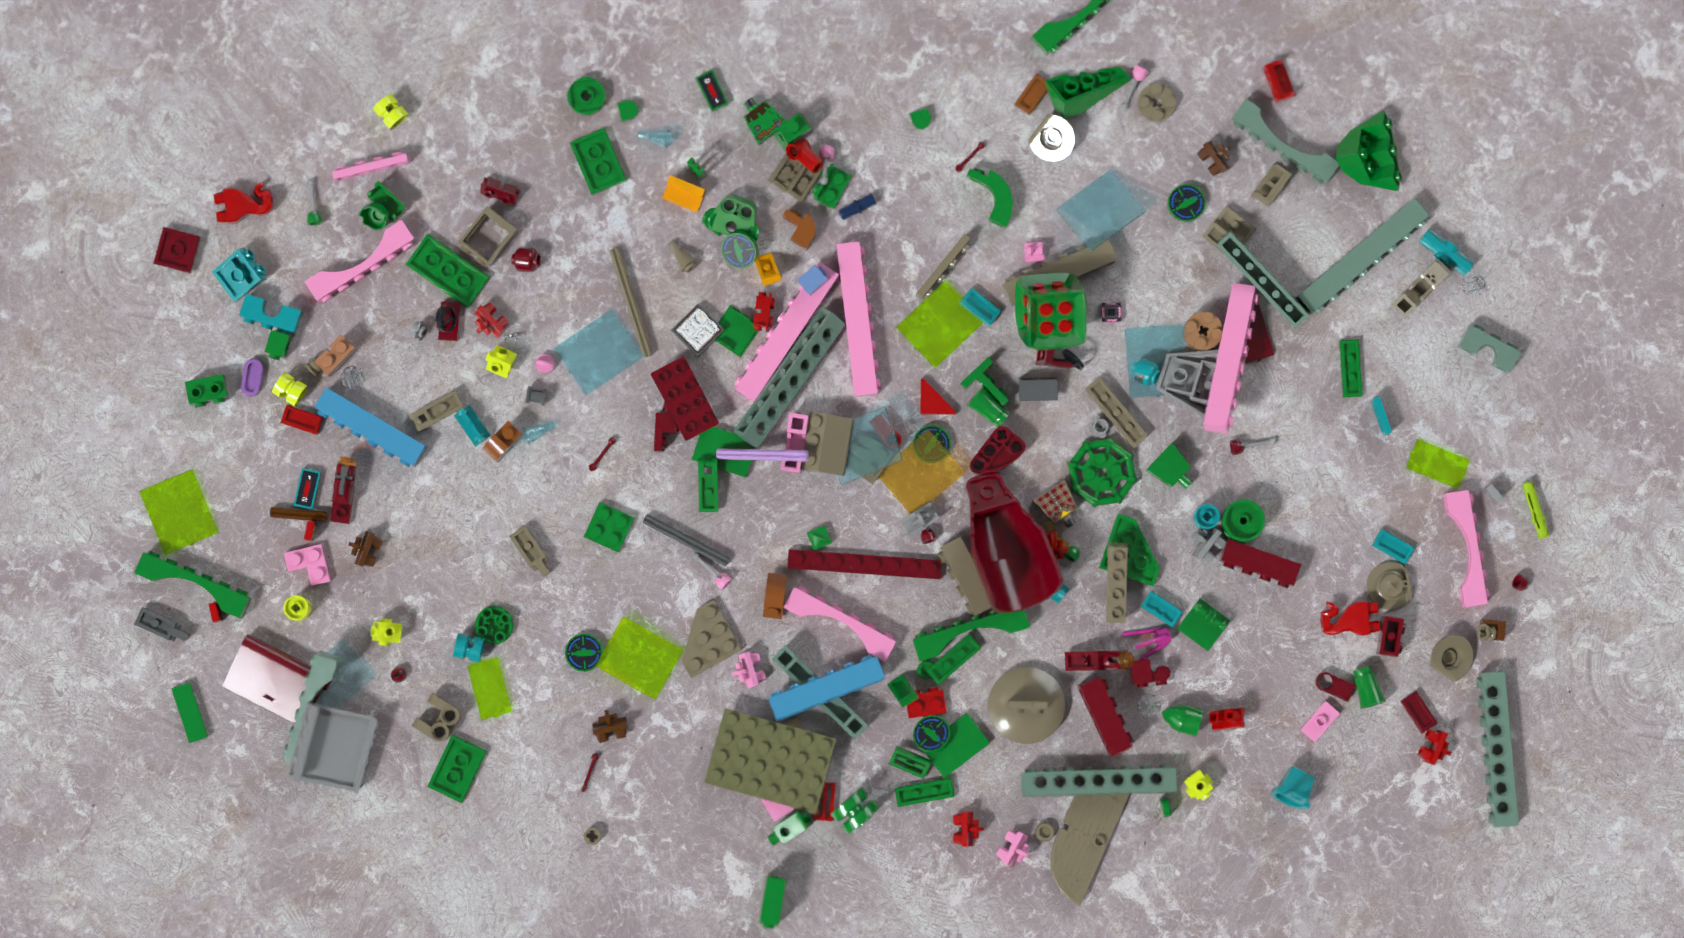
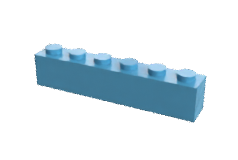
[315,388,427,467]
[768,655,885,722]

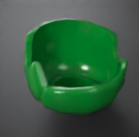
[359,202,390,231]

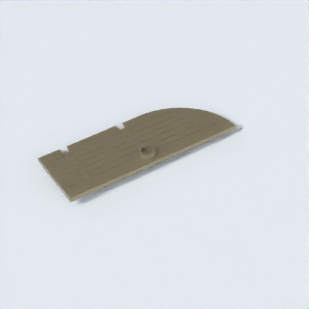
[1050,776,1130,907]

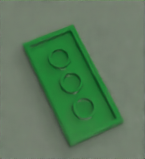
[405,234,490,309]

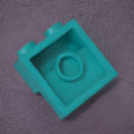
[212,247,267,302]

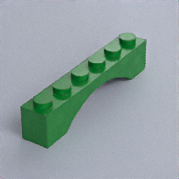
[1031,0,1111,56]
[134,551,252,619]
[913,610,1030,662]

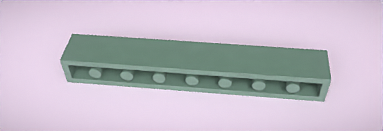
[1296,198,1429,315]

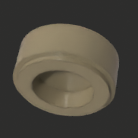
[1035,822,1055,842]

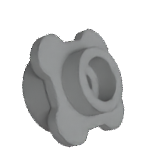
[411,321,428,341]
[1089,416,1112,438]

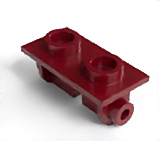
[480,177,521,205]

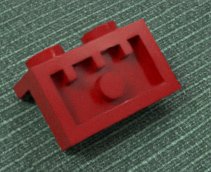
[907,687,947,719]

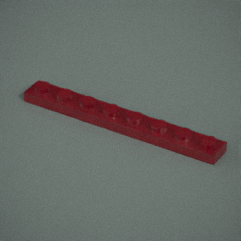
[787,549,942,580]

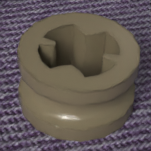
[304,358,322,377]
[1477,624,1496,641]
[584,827,601,845]

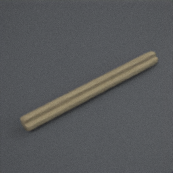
[610,247,653,357]

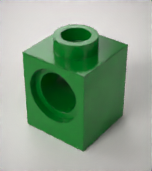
[264,330,292,361]

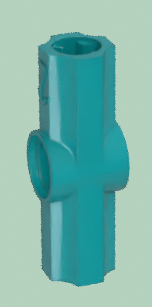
[1419,229,1475,276]

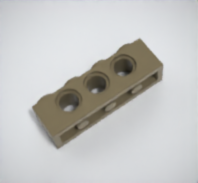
[1106,542,1128,623]

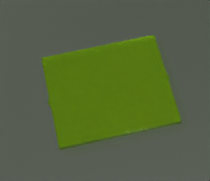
[896,280,984,368]
[139,469,219,555]
[595,616,683,700]

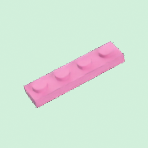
[332,152,410,182]

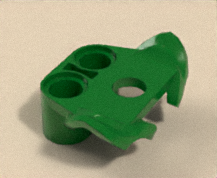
[702,194,759,241]

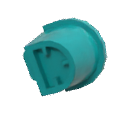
[1271,766,1315,809]

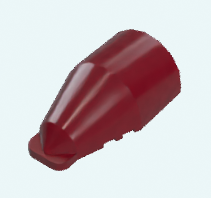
[966,472,1064,613]

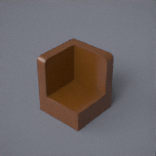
[1480,620,1506,641]

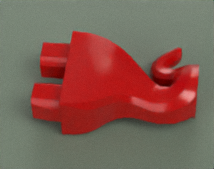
[214,182,274,225]
[1320,601,1380,636]

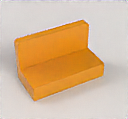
[662,175,706,212]

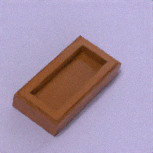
[1014,73,1048,116]

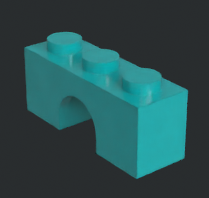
[239,294,303,335]

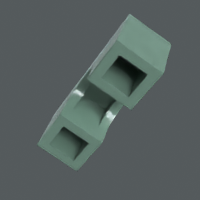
[1457,324,1521,374]

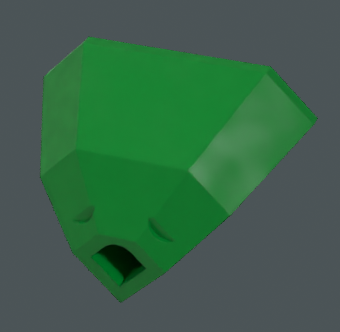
[1336,111,1402,191]

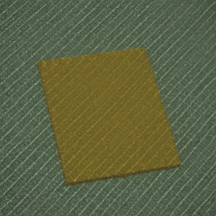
[879,429,965,514]

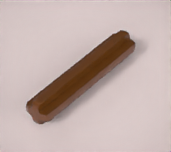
[270,507,327,522]

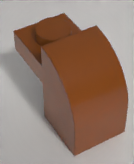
[782,209,816,251]
[482,421,522,463]
[763,573,787,619]

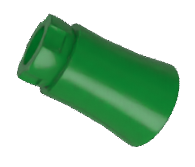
[966,386,1010,427]
[1353,666,1386,709]

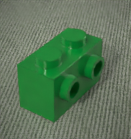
[185,374,230,408]

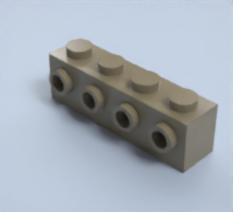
[938,537,991,616]

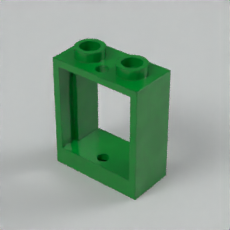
[759,875,786,929]

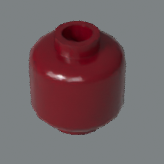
[511,247,541,272]

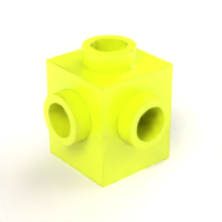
[485,345,518,379]
[371,618,402,646]
[1183,770,1213,800]

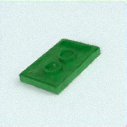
[569,128,627,195]
[691,427,756,478]
[924,713,990,778]
[427,734,487,803]

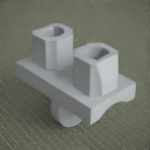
[900,502,940,537]
[1192,528,1227,563]

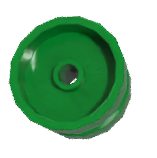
[1221,500,1265,543]
[830,787,880,835]

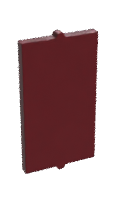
[1245,302,1274,363]

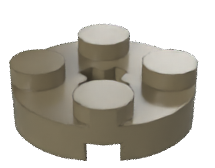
[1137,83,1176,122]

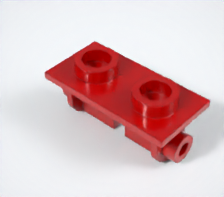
[753,292,775,332]

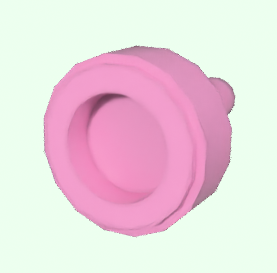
[536,354,555,374]

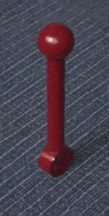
[955,141,985,172]
[589,437,616,471]
[581,754,599,793]

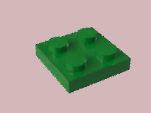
[583,502,634,553]

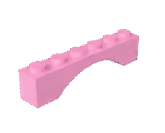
[305,220,416,303]
[1443,490,1490,608]
[783,586,896,662]

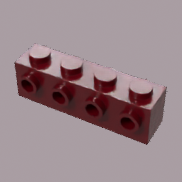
[1220,539,1301,589]

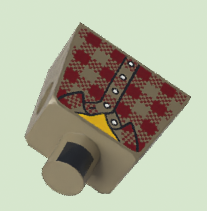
[1033,480,1077,529]

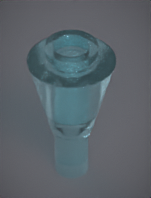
[637,130,673,149]
[521,421,556,445]

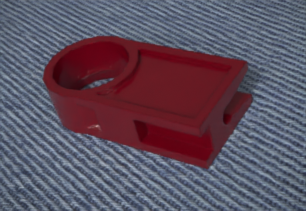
[1315,672,1356,702]

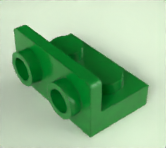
[812,164,851,210]

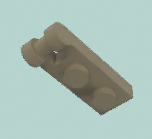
[408,390,465,433]

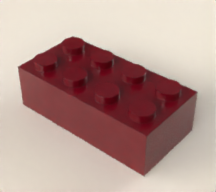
[1077,677,1134,757]

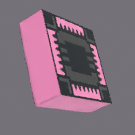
[1101,302,1121,323]

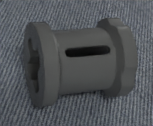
[525,386,547,406]

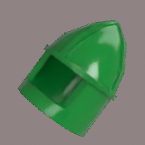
[1161,704,1204,737]

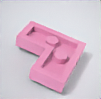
[284,544,331,586]

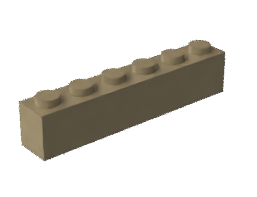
[1002,237,1118,306]

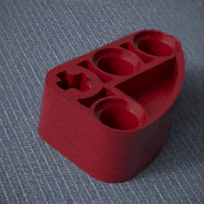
[969,426,1026,475]

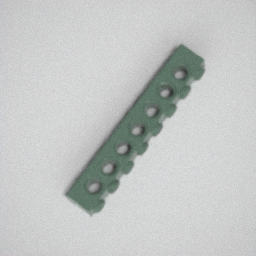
[733,307,846,449]
[1476,671,1519,827]
[1020,765,1177,797]

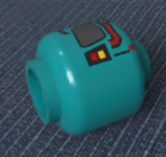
[1131,358,1161,386]

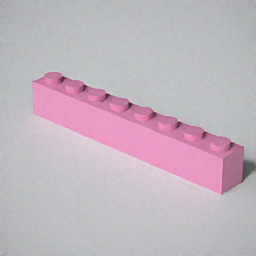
[837,242,881,397]
[734,262,839,403]
[1203,283,1259,434]

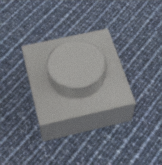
[1483,484,1504,504]

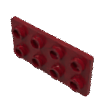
[651,356,719,441]

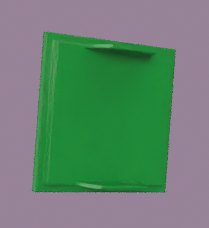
[715,305,758,358]

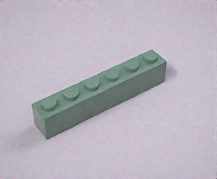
[1216,230,1309,328]

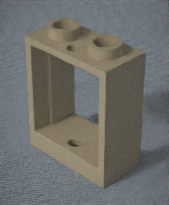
[459,206,518,267]

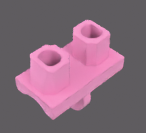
[732,652,766,688]
[996,830,1031,867]

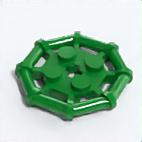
[1067,437,1138,508]

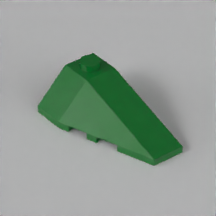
[1045,67,1130,120]

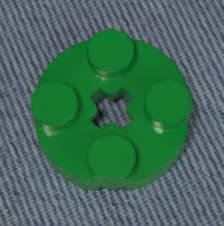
[567,77,606,116]

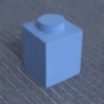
[797,265,828,296]

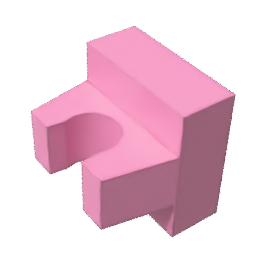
[1024,242,1044,263]

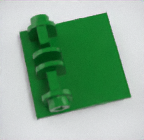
[1177,598,1230,651]

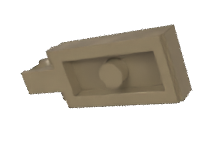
[509,526,550,577]

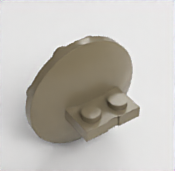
[988,667,1065,744]

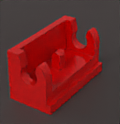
[1263,59,1296,103]

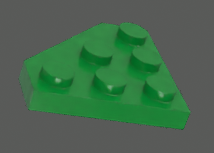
[1099,513,1160,587]

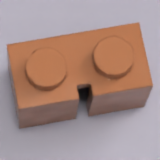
[314,334,357,377]

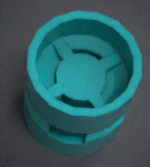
[1192,504,1220,530]
[453,633,485,663]

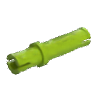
[1521,481,1550,540]

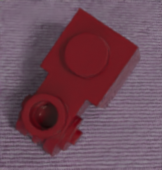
[1129,659,1171,688]

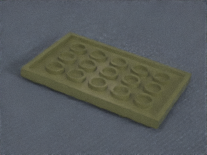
[704,708,837,814]

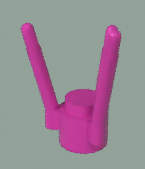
[1122,627,1172,660]

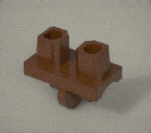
[1197,141,1231,176]
[348,531,382,567]
[592,709,628,743]

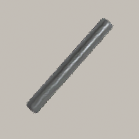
[643,514,730,566]

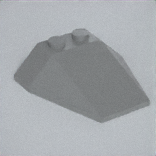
[1156,350,1246,418]

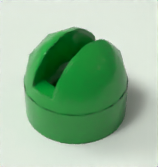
[1063,546,1080,562]

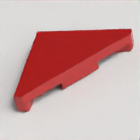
[920,379,956,415]

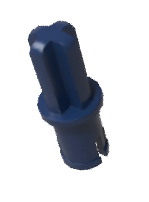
[838,194,876,220]

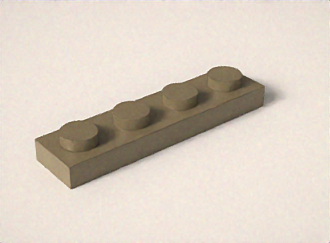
[916,234,970,300]
[1084,377,1148,448]

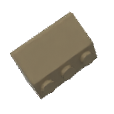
[801,412,854,476]

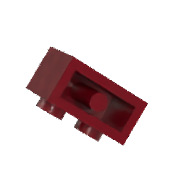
[1376,616,1406,657]

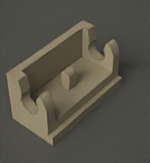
[1251,164,1292,207]

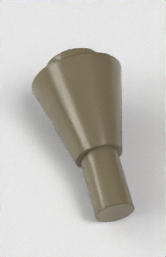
[668,240,697,273]

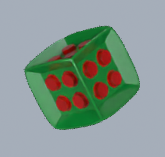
[1015,272,1087,350]

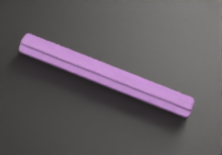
[716,448,809,461]

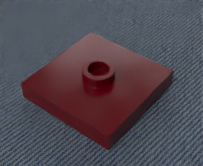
[153,227,201,274]

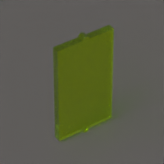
[1406,439,1470,489]
[467,657,512,720]

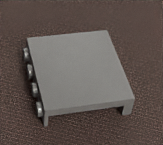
[288,702,378,794]

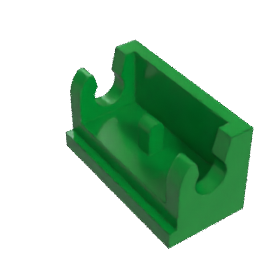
[367,181,408,223]

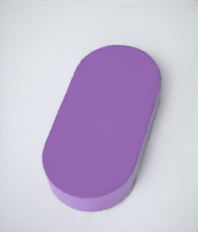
[241,358,264,397]

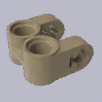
[412,693,461,742]

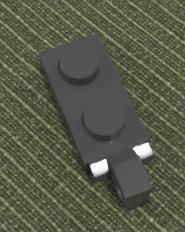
[134,607,189,641]

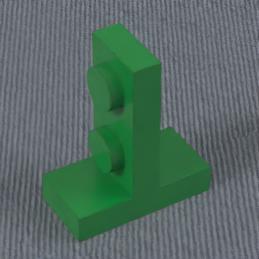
[960,357,1009,406]

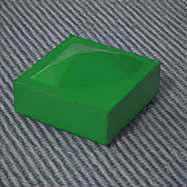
[807,526,832,551]

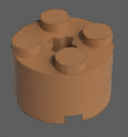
[1183,312,1223,351]

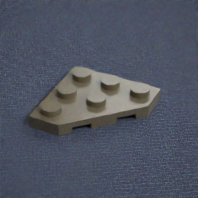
[682,600,741,678]

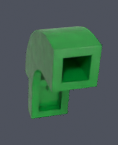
[966,168,1013,229]

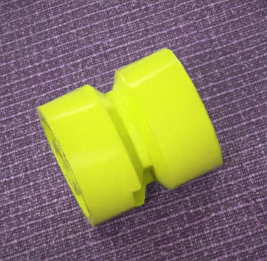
[373,94,409,130]
[272,372,308,407]
[283,595,312,621]

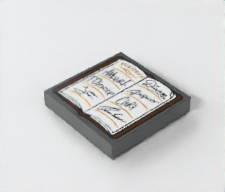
[671,304,725,357]

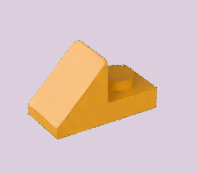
[755,252,782,286]

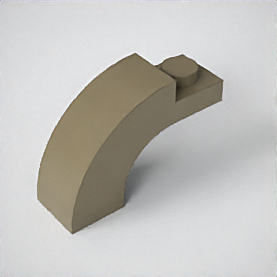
[1392,259,1451,318]

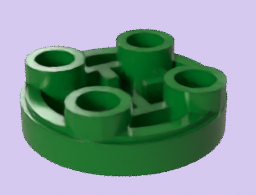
[475,606,514,644]

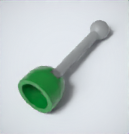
[307,179,323,225]

